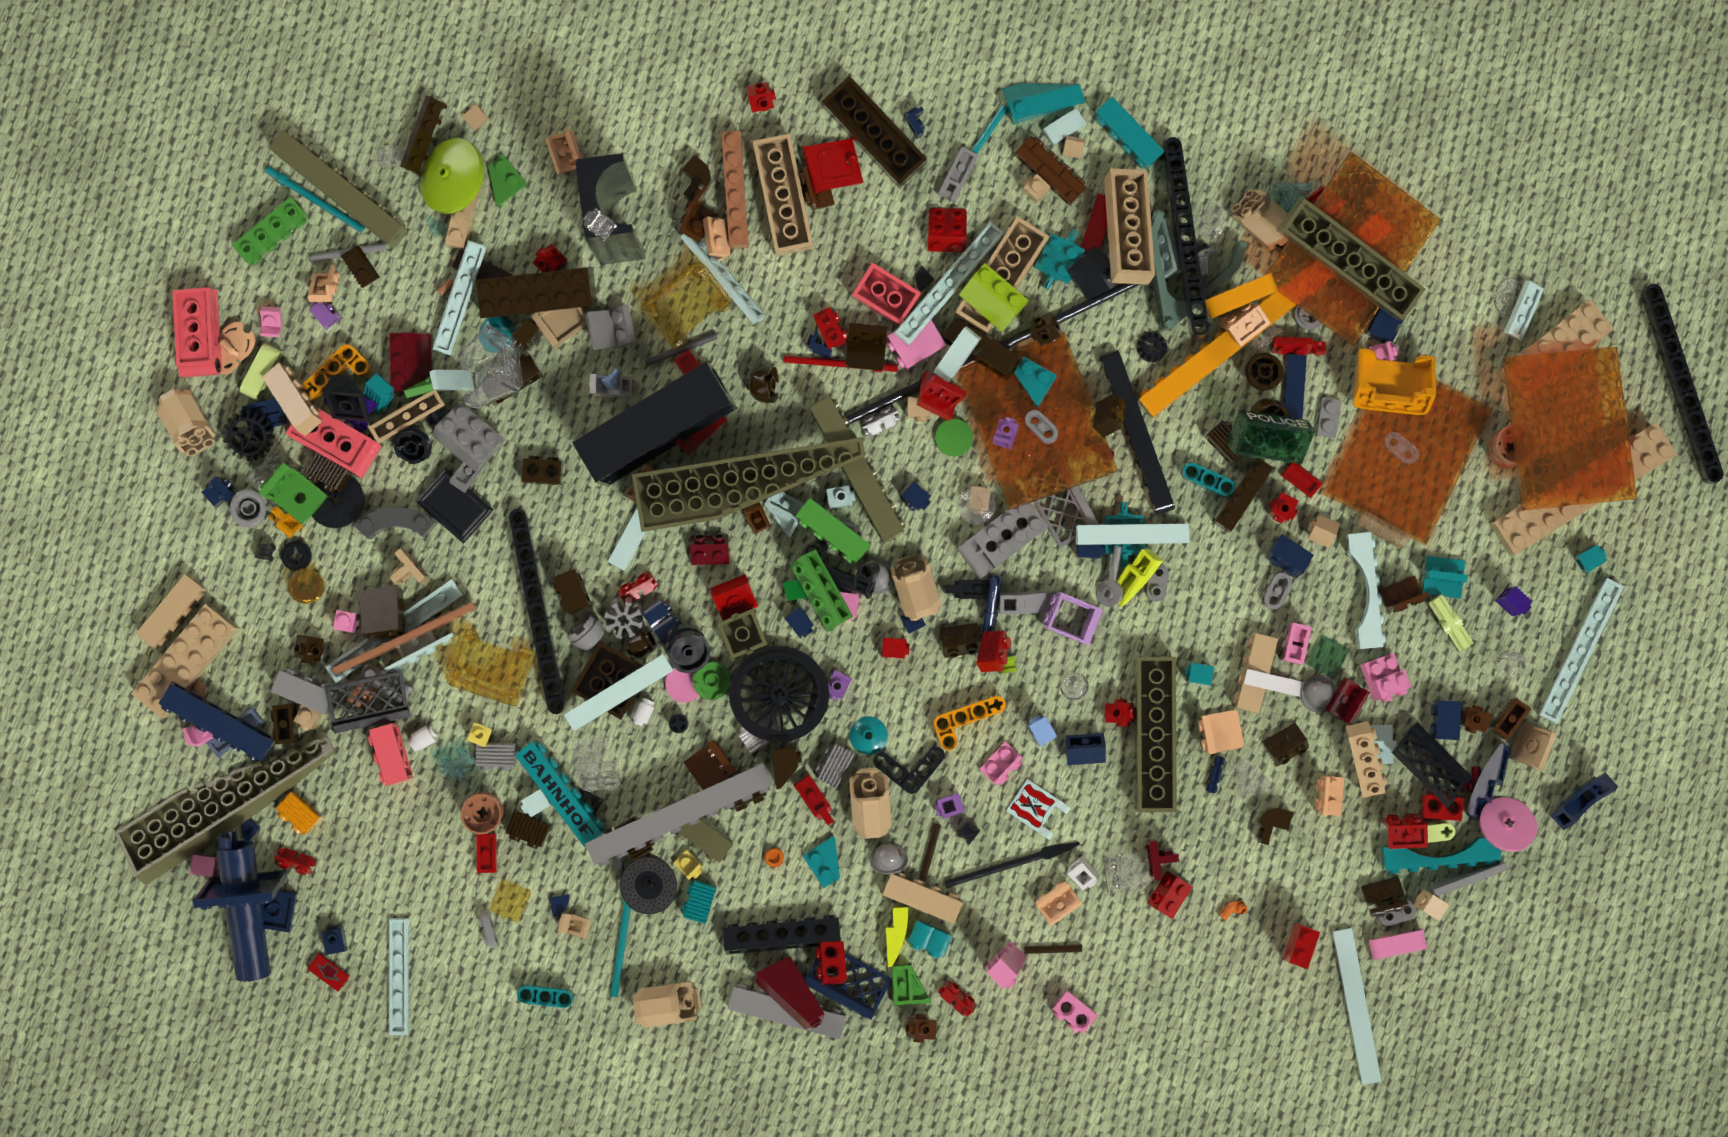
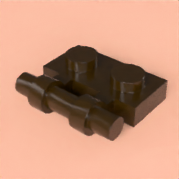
[1361,876,1409,917]

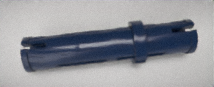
[982,575,1002,632]

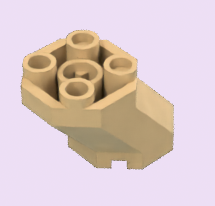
[1231,189,1288,250]
[155,389,215,456]
[890,554,942,621]
[849,768,892,839]
[632,981,701,1028]

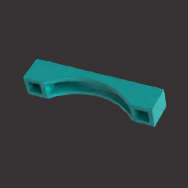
[1380,837,1502,874]

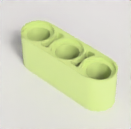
[239,343,283,400]

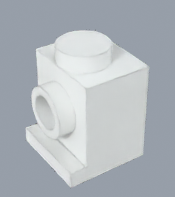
[1067,856,1098,890]

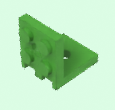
[259,463,328,525]

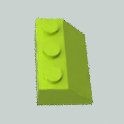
[959,263,1029,333]

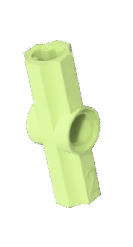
[1428,594,1473,652]

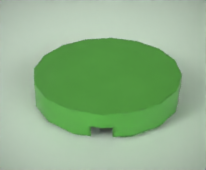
[935,419,973,457]
[692,662,730,700]

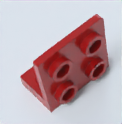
[1381,813,1428,849]

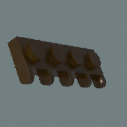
[400,95,447,176]

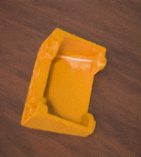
[1353,348,1436,415]

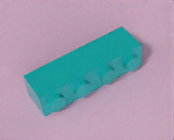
[1094,96,1165,170]

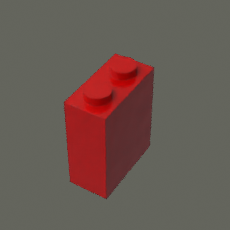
[1282,923,1320,969]

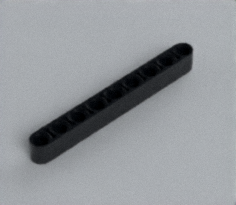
[1099,349,1175,515]

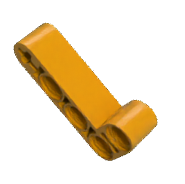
[1205,273,1278,319]
[302,344,372,403]
[934,696,1006,750]

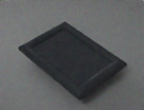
[415,467,494,544]

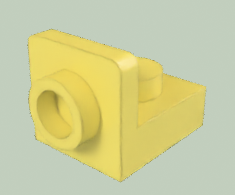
[467,722,492,747]
[673,849,703,880]

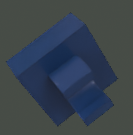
[900,615,926,634]

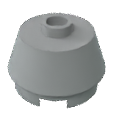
[567,612,605,651]

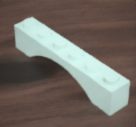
[1345,532,1386,650]

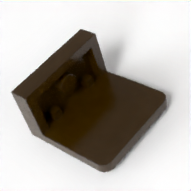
[846,323,888,371]

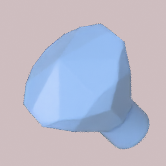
[601,369,621,390]

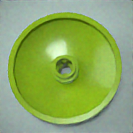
[420,138,484,214]

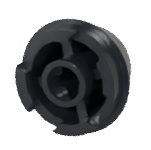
[394,427,432,464]

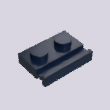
[242,397,288,433]

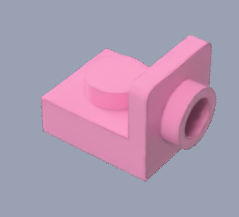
[260,306,283,337]
[1369,341,1399,361]
[182,725,213,747]

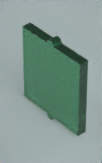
[1306,634,1350,679]

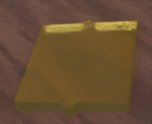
[489,879,531,923]

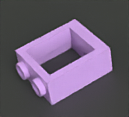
[1043,592,1103,645]

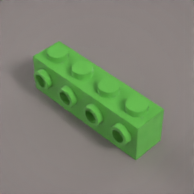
[232,197,308,265]
[796,498,871,564]
[790,549,853,631]

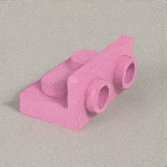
[979,741,1023,785]

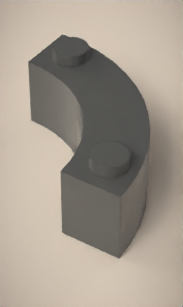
[353,507,438,540]

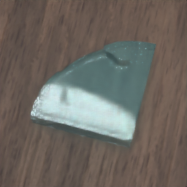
[426,219,449,238]

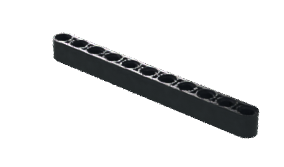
[1163,137,1209,341]
[1641,284,1724,484]
[509,509,566,714]

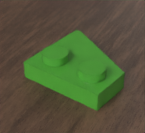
[488,154,527,207]
[404,377,435,398]
[891,965,931,1005]

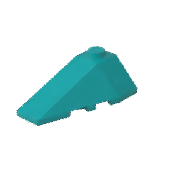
[1002,83,1085,125]

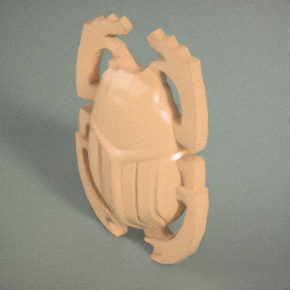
[219,322,256,375]

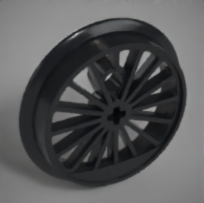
[729,646,829,742]

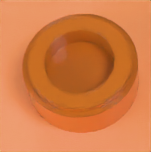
[765,848,784,867]

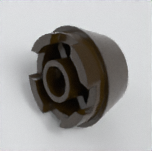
[1245,353,1283,391]

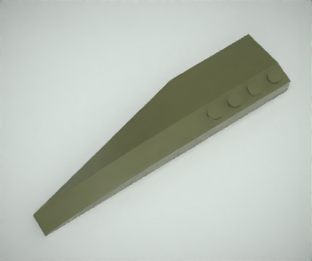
[115,736,336,885]

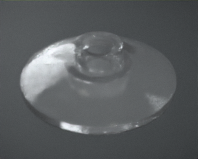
[1192,203,1229,240]
[1494,278,1522,316]
[958,486,996,525]

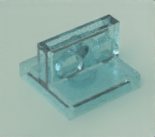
[1268,183,1312,213]

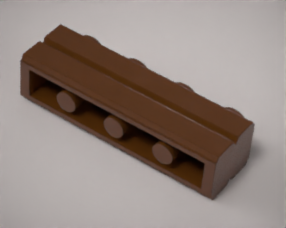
[1014,136,1087,206]

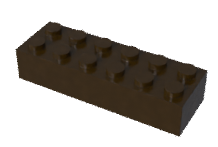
[821,76,927,189]
[476,267,598,319]

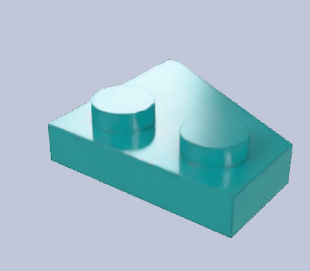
[1014,357,1057,408]
[803,836,840,888]

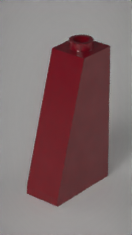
[754,956,824,1030]

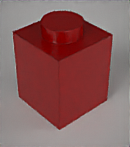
[882,638,910,659]

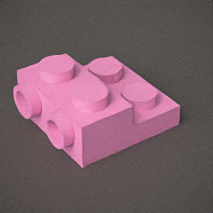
[1360,653,1411,703]

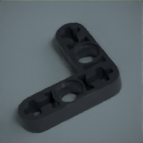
[873,747,945,794]

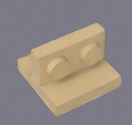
[389,548,431,585]
[1509,723,1557,772]

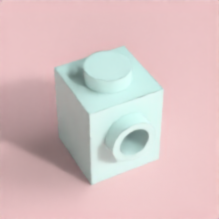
[826,486,855,509]

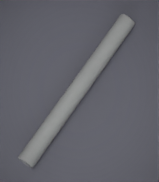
[310,243,387,262]

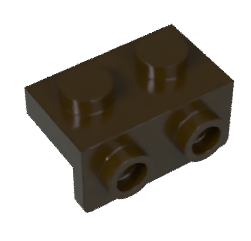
[939,623,981,658]
[1262,722,1309,767]

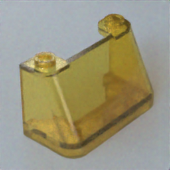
[641,261,733,349]
[446,629,535,706]

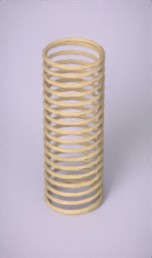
[1358,511,1410,550]

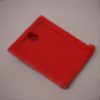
[802,138,864,194]

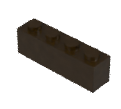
[942,318,1020,380]
[1213,457,1274,533]

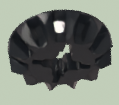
[1137,332,1168,362]
[281,540,312,571]

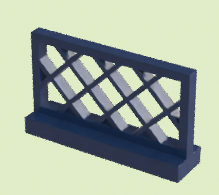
[804,953,892,1020]

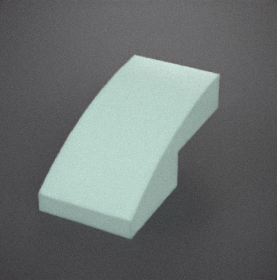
[1043,108,1087,146]

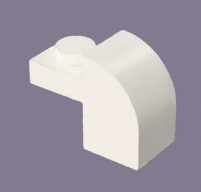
[589,374,632,397]

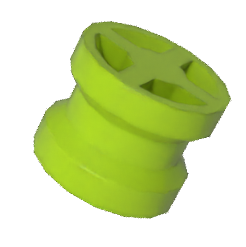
[999,656,1018,674]

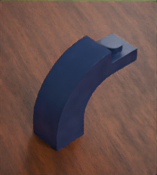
[1551,772,1618,830]

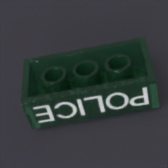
[1226,410,1315,464]

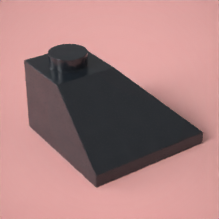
[1066,246,1117,300]
[324,375,370,422]

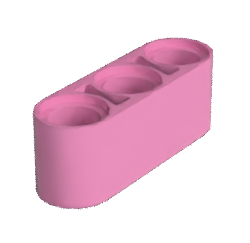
[1369,929,1427,959]

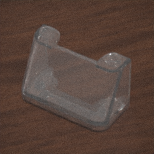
[459,325,523,408]

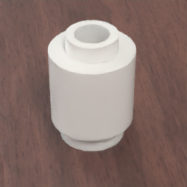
[630,697,654,727]
[407,725,438,752]

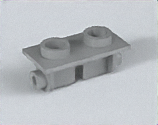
[860,406,901,437]

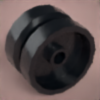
[664,623,710,673]

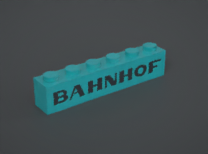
[515,740,607,847]

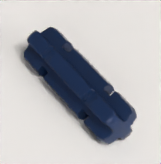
[1206,756,1225,793]

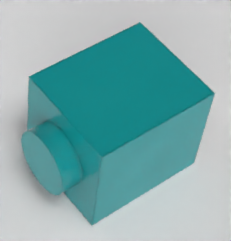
[1574,544,1608,573]
[1184,663,1215,686]

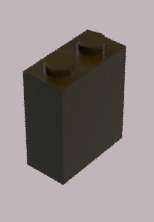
[360,585,405,641]

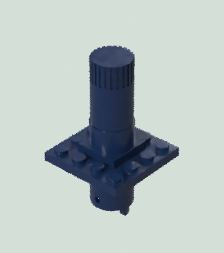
[193,830,287,982]

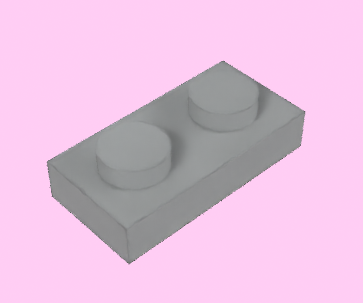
[1316,397,1342,438]
[449,462,487,493]

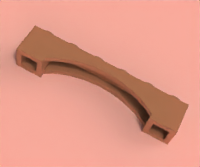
[722,131,749,249]

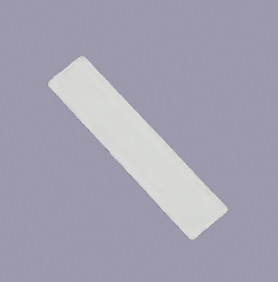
[1244,669,1305,697]

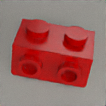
[813,307,848,349]
[1147,871,1193,919]

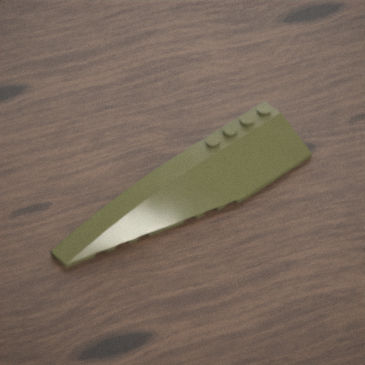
[632,437,865,532]

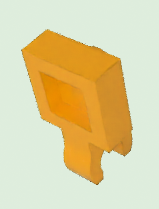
[268,506,303,538]

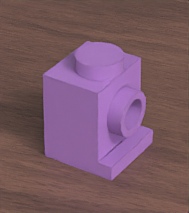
[309,302,342,330]
[993,417,1019,450]
[828,670,852,701]
[934,793,965,819]

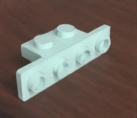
[384,631,456,672]

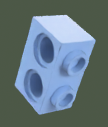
[1027,715,1057,746]

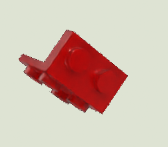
[927,208,967,253]

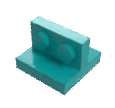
[1422,556,1468,599]

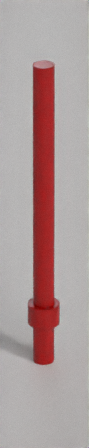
[783,355,898,373]

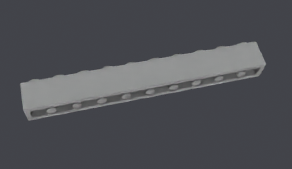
[585,763,773,867]

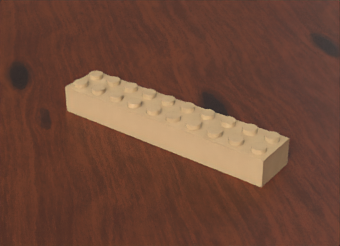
[1490,422,1677,556]

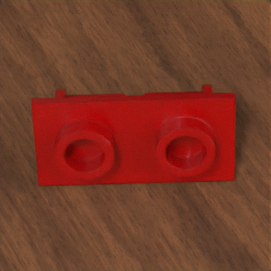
[618,572,658,604]
[274,847,316,875]
[938,980,977,1017]

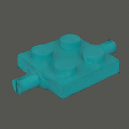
[1034,229,1086,290]
[1104,502,1144,567]

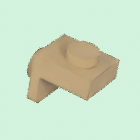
[558,913,591,938]

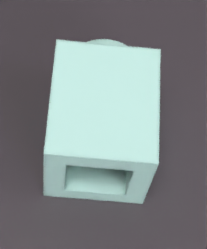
[521,789,552,817]

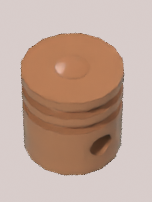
[347,683,377,710]

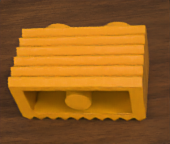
[276,791,322,835]

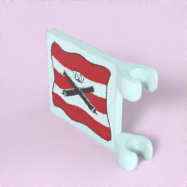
[1006,779,1070,839]

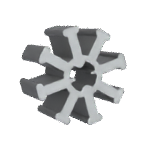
[604,596,643,639]

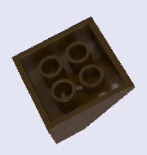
[571,641,644,720]

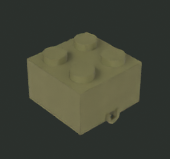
[717,609,768,659]

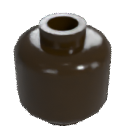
[626,630,656,659]

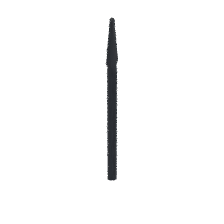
[944,842,1080,888]

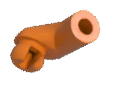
[1218,901,1248,921]

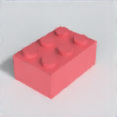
[852,262,921,327]
[368,723,414,786]

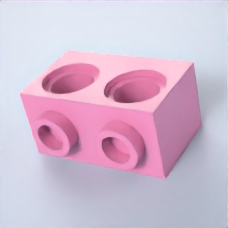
[1281,623,1312,665]
[1052,990,1098,1034]

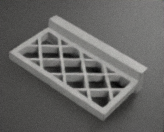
[1023,459,1100,548]

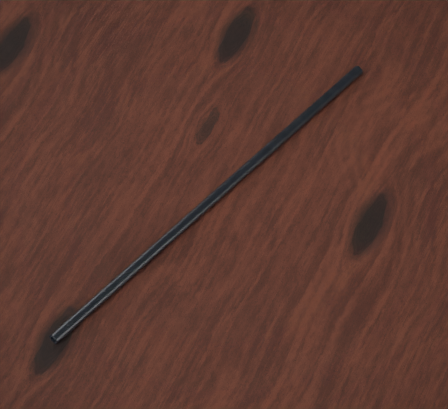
[846,243,1210,424]

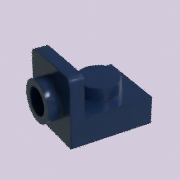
[905,107,925,139]
[806,331,832,359]

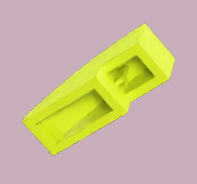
[1117,549,1163,606]
[886,906,908,967]

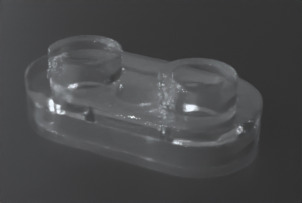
[1249,325,1284,355]
[1383,432,1419,464]

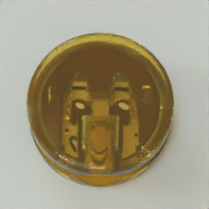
[288,568,326,604]

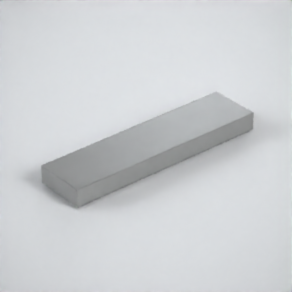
[1429,860,1508,897]

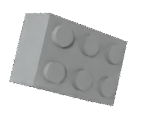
[432,402,504,473]
[270,668,340,714]

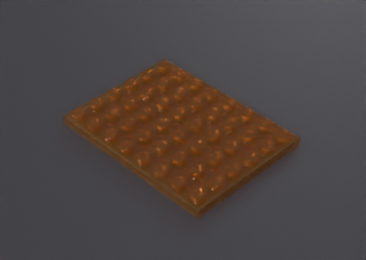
[1265,152,1441,346]
[957,332,1118,510]
[1503,347,1637,511]
[1322,381,1493,545]

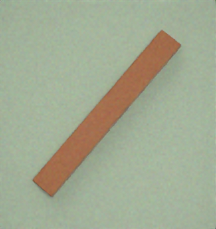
[332,602,478,675]

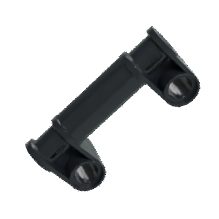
[804,539,880,599]

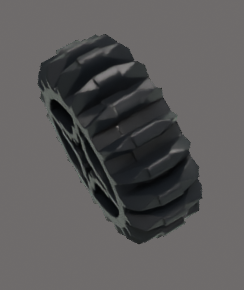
[222,409,275,461]

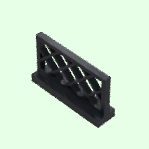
[325,670,411,734]
[1391,722,1472,807]

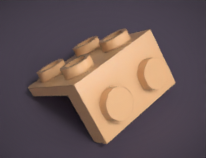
[1197,710,1244,754]

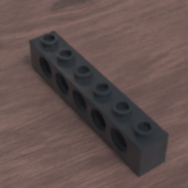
[723,915,841,955]

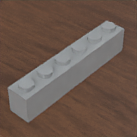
[728,983,846,1039]

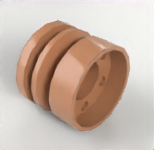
[1487,424,1536,469]
[461,791,504,834]

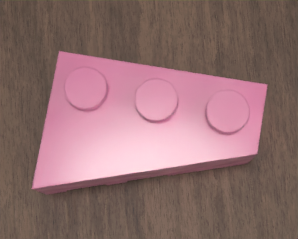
[984,941,1027,989]

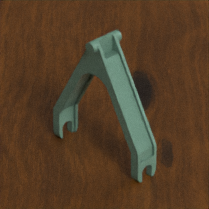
[1151,209,1248,331]

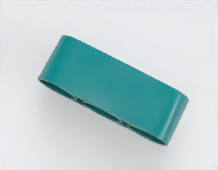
[1181,463,1236,497]
[517,984,574,1008]

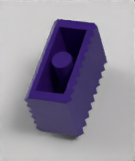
[1495,586,1532,616]

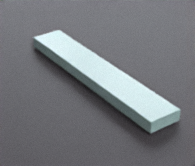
[680,234,766,324]
[432,240,487,355]
[608,461,673,571]
[1076,524,1190,545]
[564,654,674,731]
[389,918,409,1035]

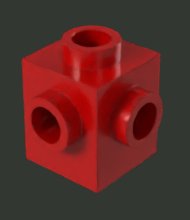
[746,82,776,113]
[533,244,568,272]
[1268,492,1299,524]
[1105,699,1136,726]

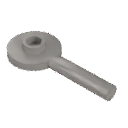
[1097,545,1123,607]

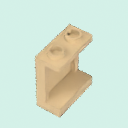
[531,307,589,349]

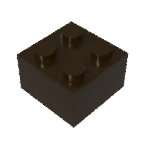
[552,569,592,615]

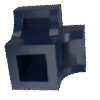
[201,476,236,508]

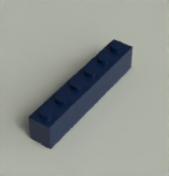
[159,681,274,761]

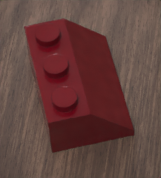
[389,332,432,393]

